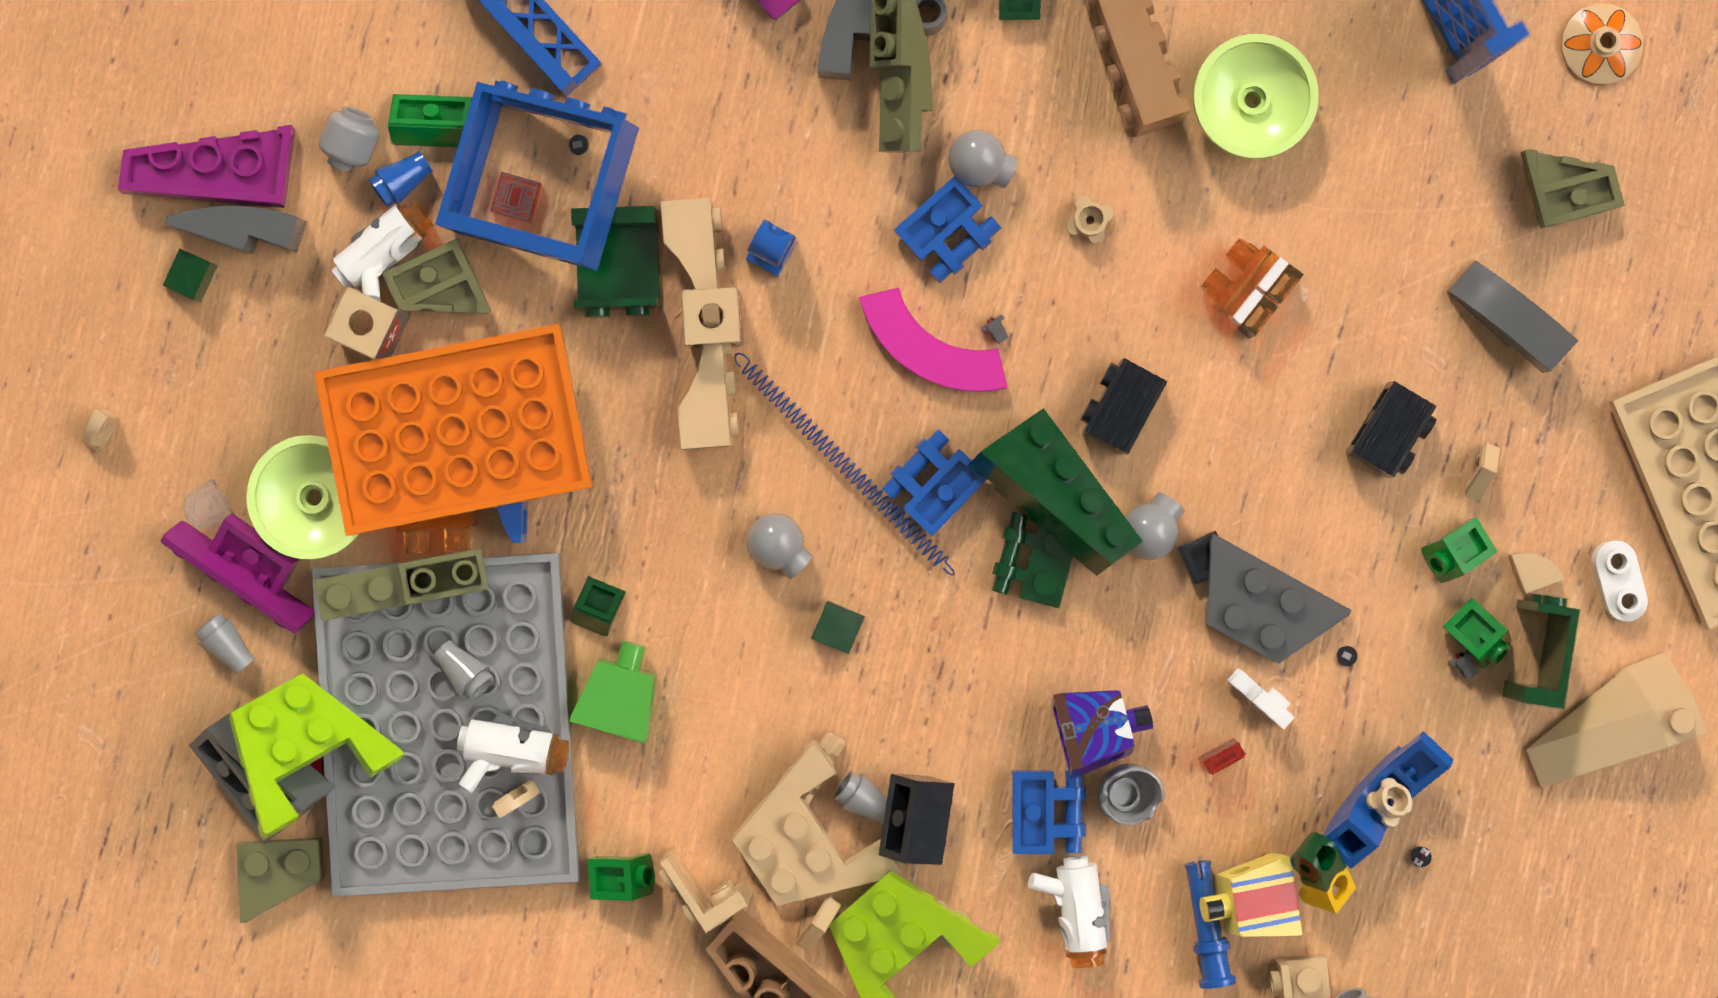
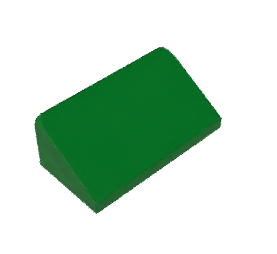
[388,94,472,147]

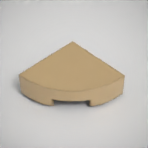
[83,409,120,453]
[1464,443,1500,501]
[1508,553,1565,594]
[492,780,541,819]
[797,897,841,953]

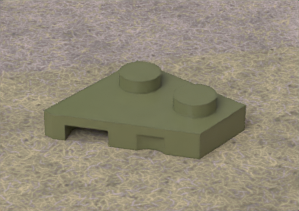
[1520,149,1625,229]
[382,239,492,313]
[237,838,324,923]

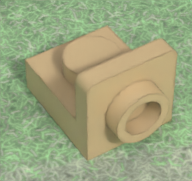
[1270,954,1331,998]

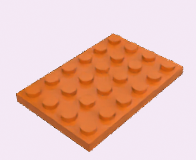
[314,323,594,536]

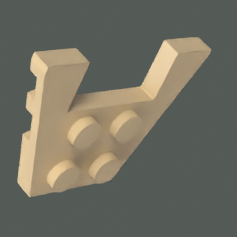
[732,739,902,906]

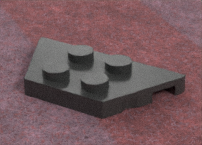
[1205,533,1352,664]

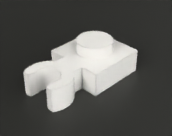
[1227,668,1295,730]

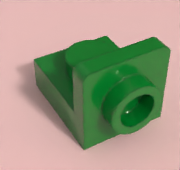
[1421,517,1498,583]
[1443,598,1512,669]
[588,853,655,901]

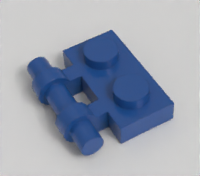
[894,176,1001,283]
[882,429,987,536]
[1012,770,1086,854]

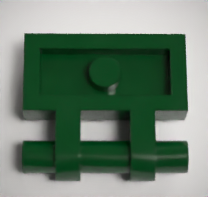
[992,511,1073,608]

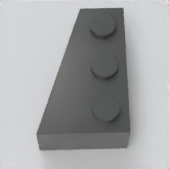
[189,706,335,843]

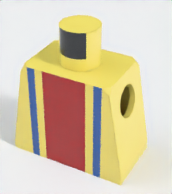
[1199,853,1303,937]

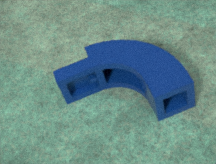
[1323,731,1454,869]

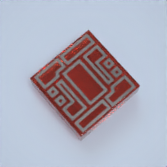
[490,172,542,223]
[1198,738,1246,775]

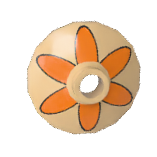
[1561,3,1643,85]

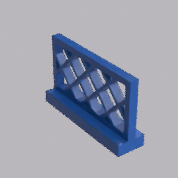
[1422,0,1530,85]

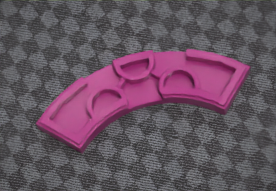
[859,287,1008,392]

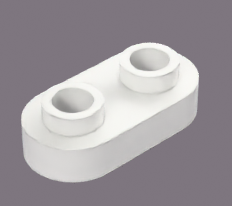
[1591,540,1648,622]

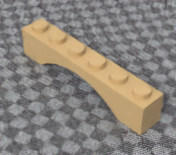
[660,197,739,450]

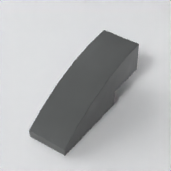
[817,0,871,80]
[165,206,307,254]
[1447,261,1579,373]

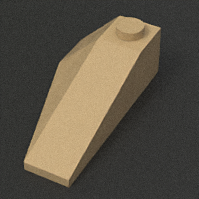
[1525,652,1708,788]

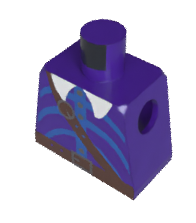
[1051,690,1153,779]

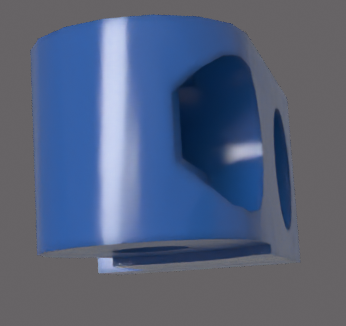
[746,219,798,277]

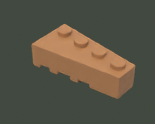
[1084,0,1192,137]
[706,909,847,998]

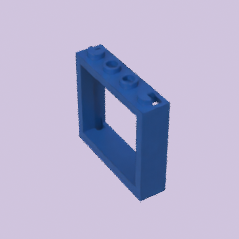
[435,80,639,271]

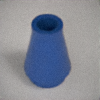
[368,151,433,207]

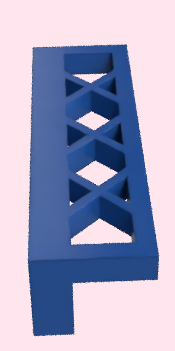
[478,0,602,97]

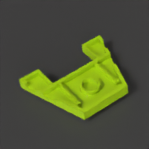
[229,673,404,840]
[829,870,1001,998]

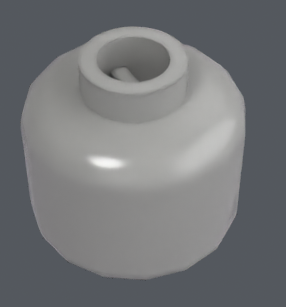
[319,106,379,171]

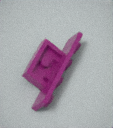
[160,513,315,634]

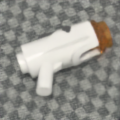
[332,199,434,301]
[457,714,570,793]
[1028,856,1110,968]

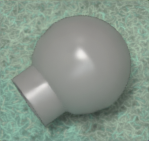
[949,130,1018,188]
[1125,492,1185,560]
[747,513,813,579]

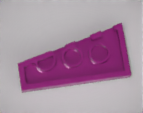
[118,125,295,208]

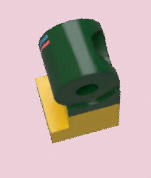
[1290,832,1356,914]

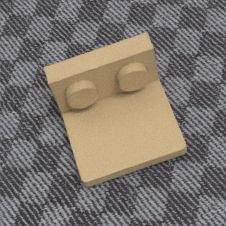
[659,848,752,933]

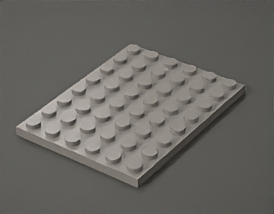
[312,553,580,897]

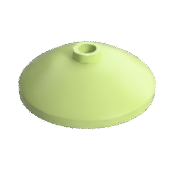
[1193,34,1319,159]
[247,435,360,559]

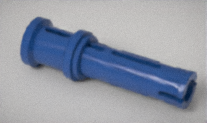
[1184,860,1236,989]

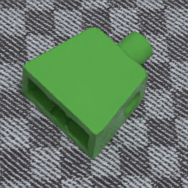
[569,640,656,743]

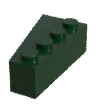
[967,408,1143,576]

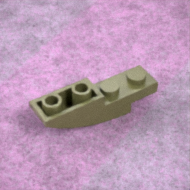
[870,0,933,153]
[314,548,489,621]

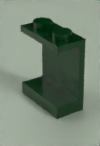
[571,206,661,318]
[1502,593,1580,709]

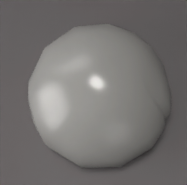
[1098,763,1165,826]

